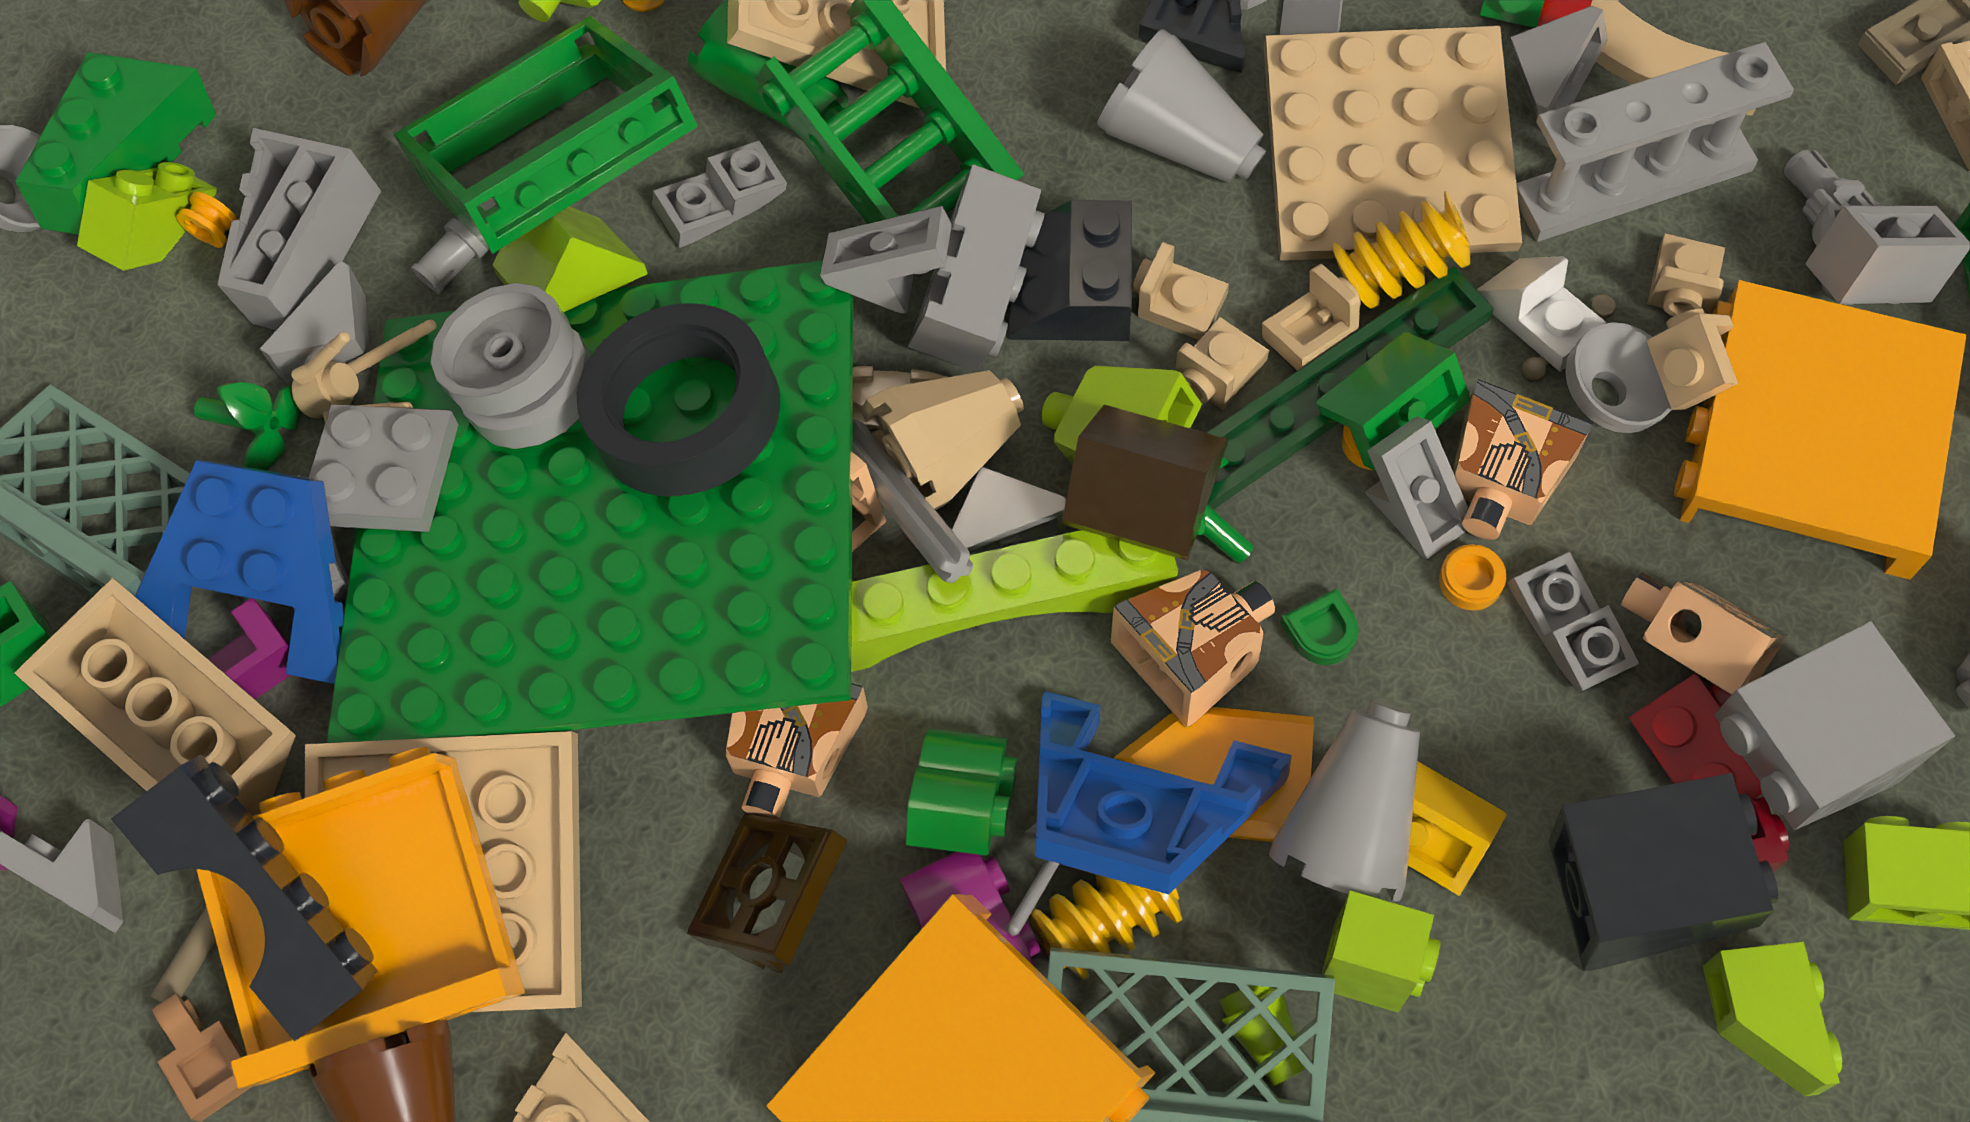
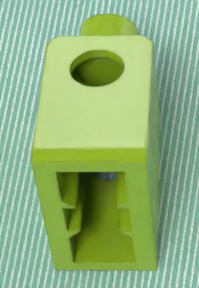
[1042,366,1202,465]

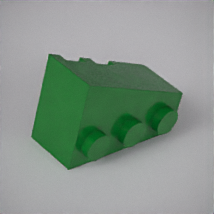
[15,52,216,235]

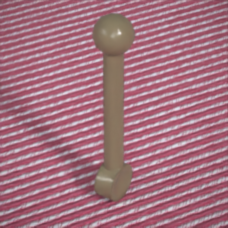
[1522,294,1616,381]

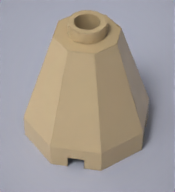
[861,370,1024,511]

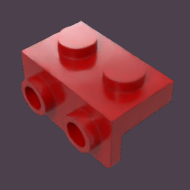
[1629,673,1764,799]

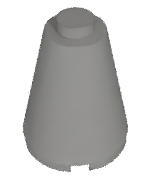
[1097,29,1266,183]
[1269,700,1420,902]

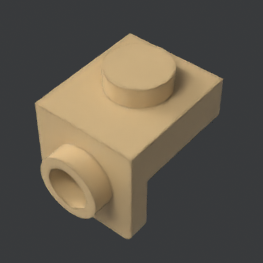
[1262,264,1361,371]
[1646,309,1738,410]

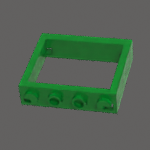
[393,16,698,254]

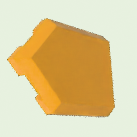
[1113,707,1314,842]

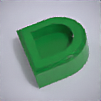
[1280,588,1359,665]

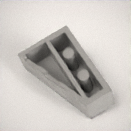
[217,128,381,330]
[908,164,1044,371]

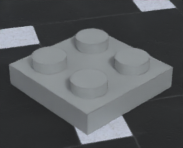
[309,405,459,532]

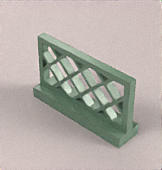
[0,384,190,597]
[1048,947,1335,1122]

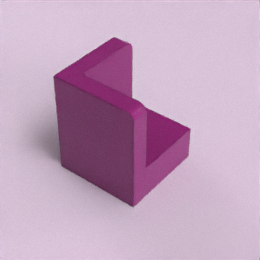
[208,598,290,700]

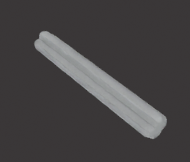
[852,419,973,583]

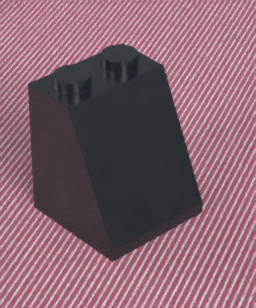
[1549,773,1778,972]

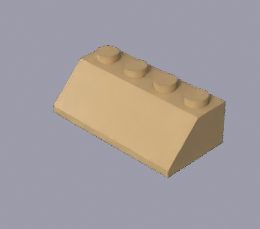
[15,578,296,816]

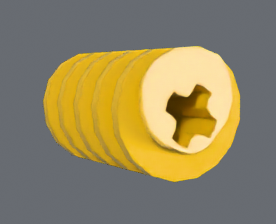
[1332,191,1470,309]
[1029,874,1183,980]

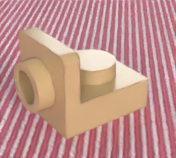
[1647,234,1725,316]
[1132,242,1229,340]
[1175,317,1269,411]

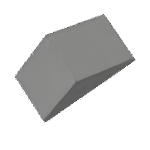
[1511,6,1608,118]
[260,260,372,382]
[952,467,1069,555]

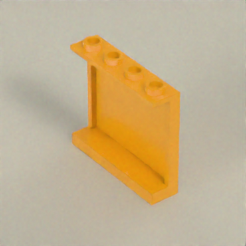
[1674,280,1966,580]
[196,747,525,1089]
[767,894,1155,1122]

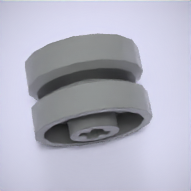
[430,283,592,449]

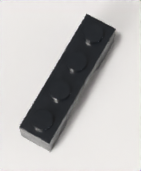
[111,754,378,1042]

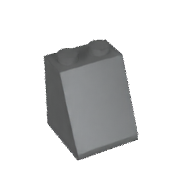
[1714,621,1955,830]

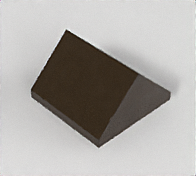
[1062,404,1228,561]

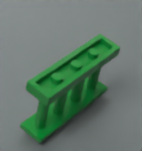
[755,0,1025,224]

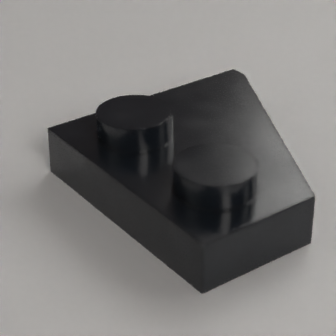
[1139,0,1246,73]

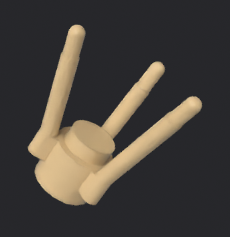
[291,319,437,423]

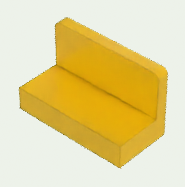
[1408,761,1507,896]

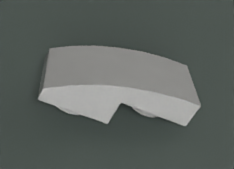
[652,141,787,248]
[1507,552,1639,692]

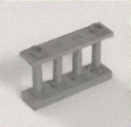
[1516,42,1794,242]

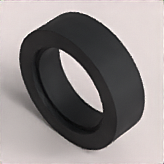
[577,303,780,496]

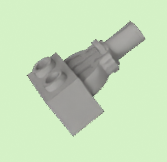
[1784,150,1970,305]

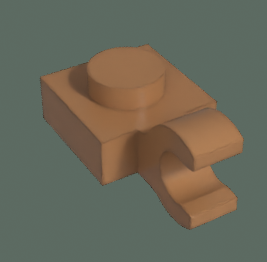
[152,993,253,1122]

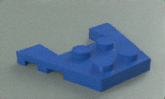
[135,460,344,684]
[1035,691,1292,895]

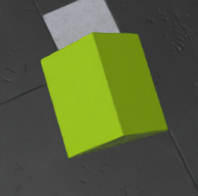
[493,206,648,312]

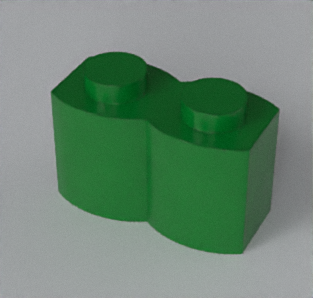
[906,728,1018,855]

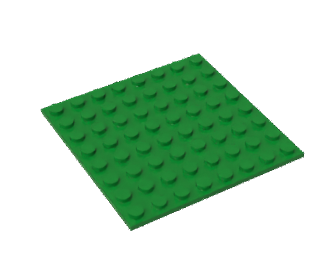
[327,260,853,743]

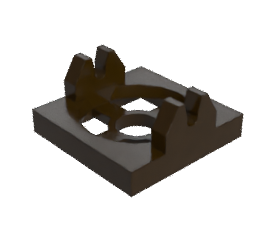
[687,814,847,973]

